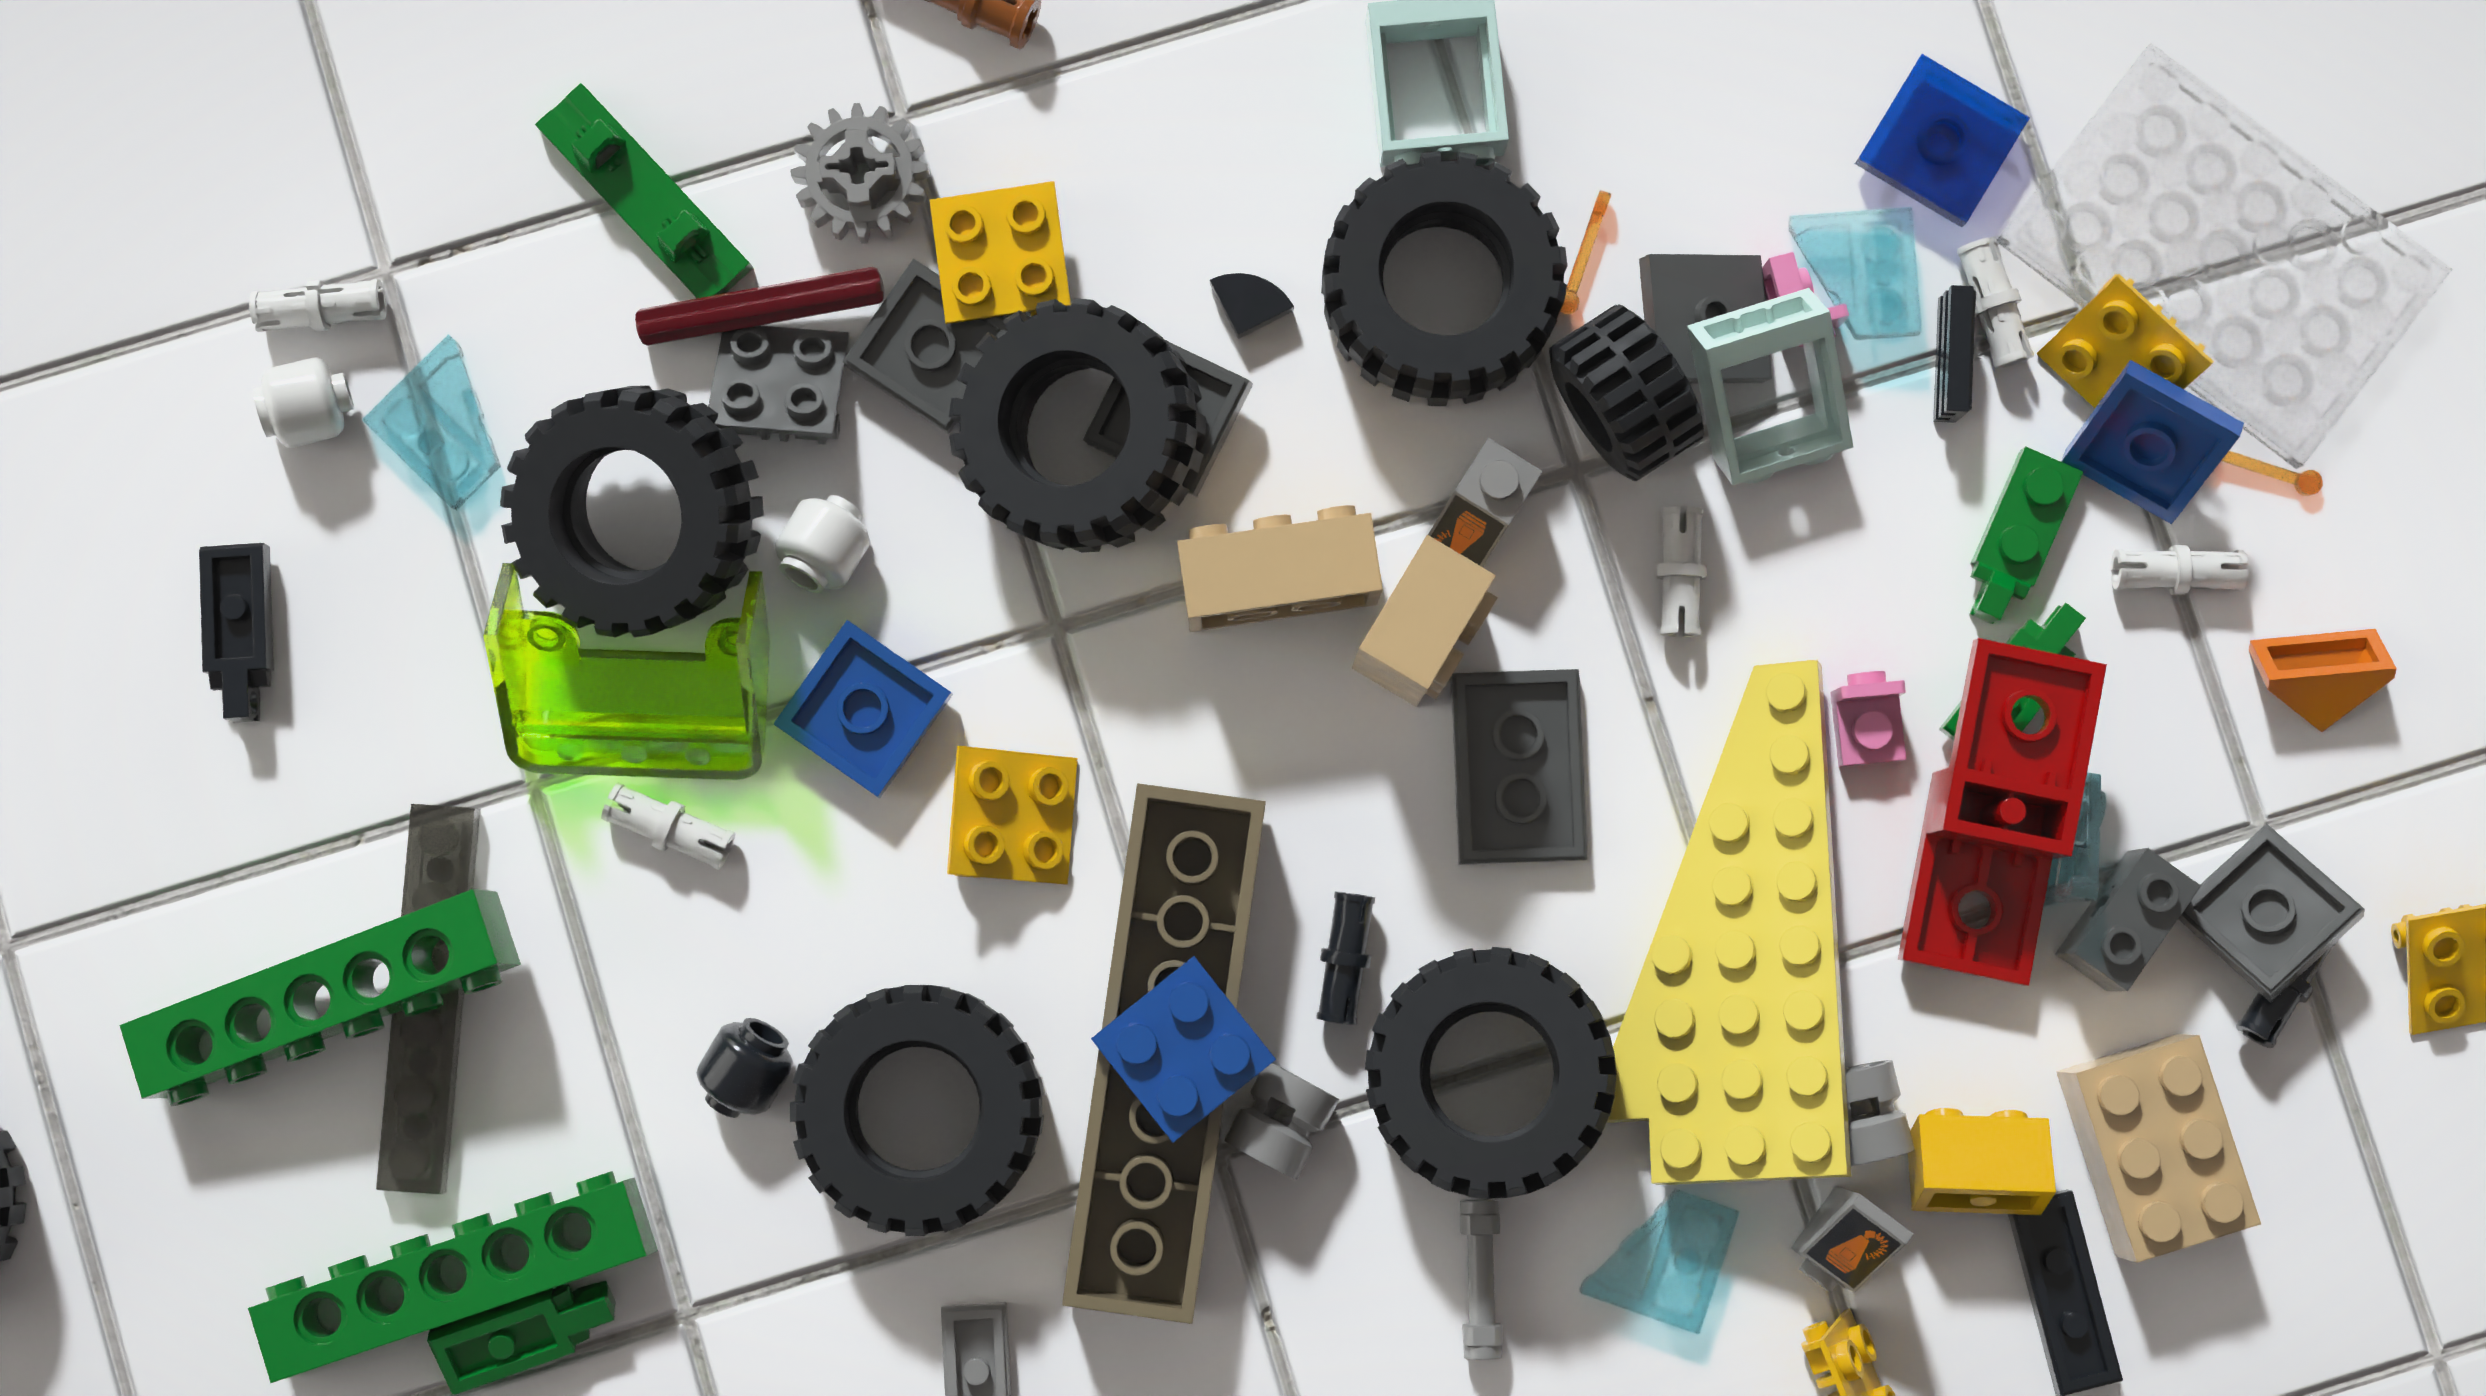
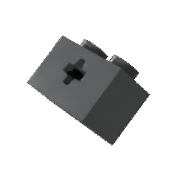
[2055,848,2201,991]

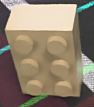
[1177,505,1383,632]
[1352,535,1498,707]
[2056,1034,2261,1263]

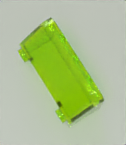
[483,563,770,780]

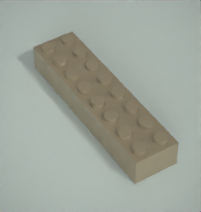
[1062,783,1266,1324]

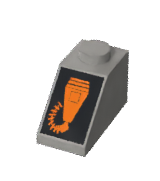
[1428,437,1543,567]
[1791,1186,1914,1293]

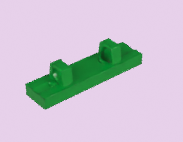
[535,83,753,298]

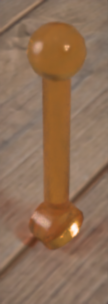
[1560,190,1612,315]
[2222,451,2323,496]

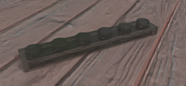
[376,804,481,1194]

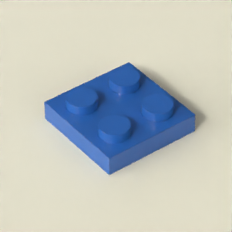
[2061,360,2244,524]
[773,620,954,798]
[1091,956,1276,1142]

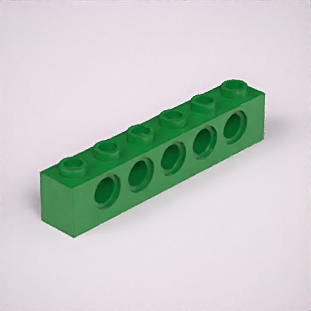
[119,889,521,1106]
[248,1171,658,1383]

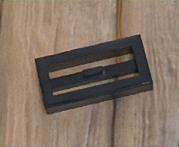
[1933,285,1976,423]

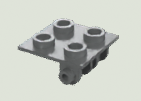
[708,326,849,445]

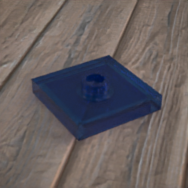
[1854,54,2030,228]

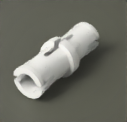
[1957,236,2035,369]
[249,279,387,333]
[1656,506,1707,637]
[2110,545,2249,595]
[601,782,736,870]

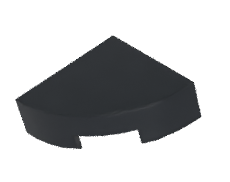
[1209,273,1294,339]

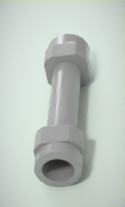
[1459,1199,1503,1360]

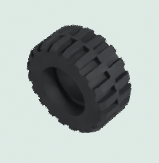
[1321,151,1568,407]
[949,298,1206,553]
[500,385,764,638]
[1365,947,1616,1199]
[790,985,1044,1236]

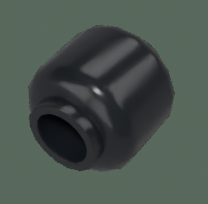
[696,1018,793,1118]

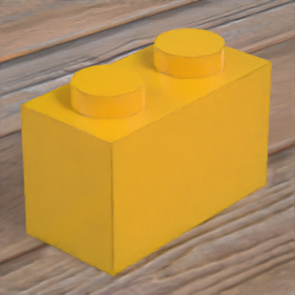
[1907,1108,2056,1215]

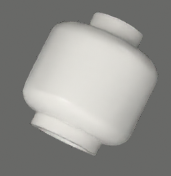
[252,357,354,448]
[775,495,870,593]

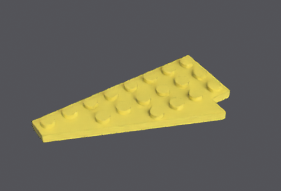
[1607,659,1851,1185]

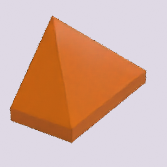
[2248,629,2397,732]

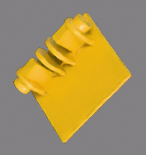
[929,181,1071,324]
[2036,274,2214,408]
[947,746,1078,885]
[2391,904,2486,1035]
[1801,1308,1896,1396]

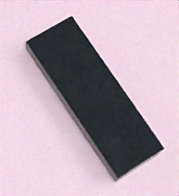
[2008,1189,2123,1396]

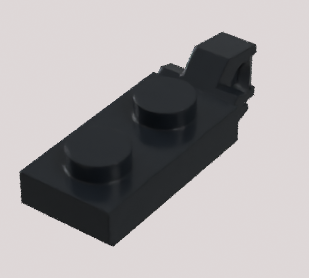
[199,542,274,723]

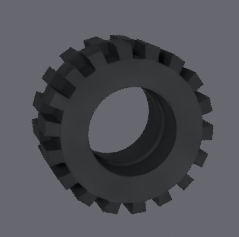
[1549,304,1704,482]

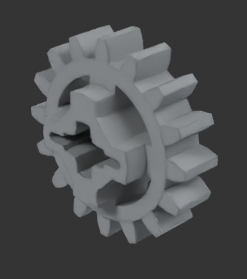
[790,103,930,244]

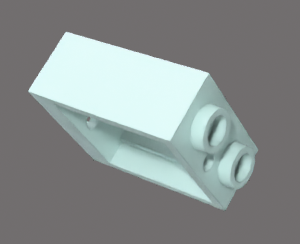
[1365,0,1509,167]
[1687,288,1854,485]

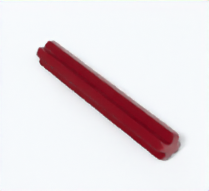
[635,267,885,346]

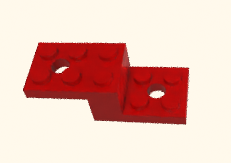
[1897,638,2107,986]

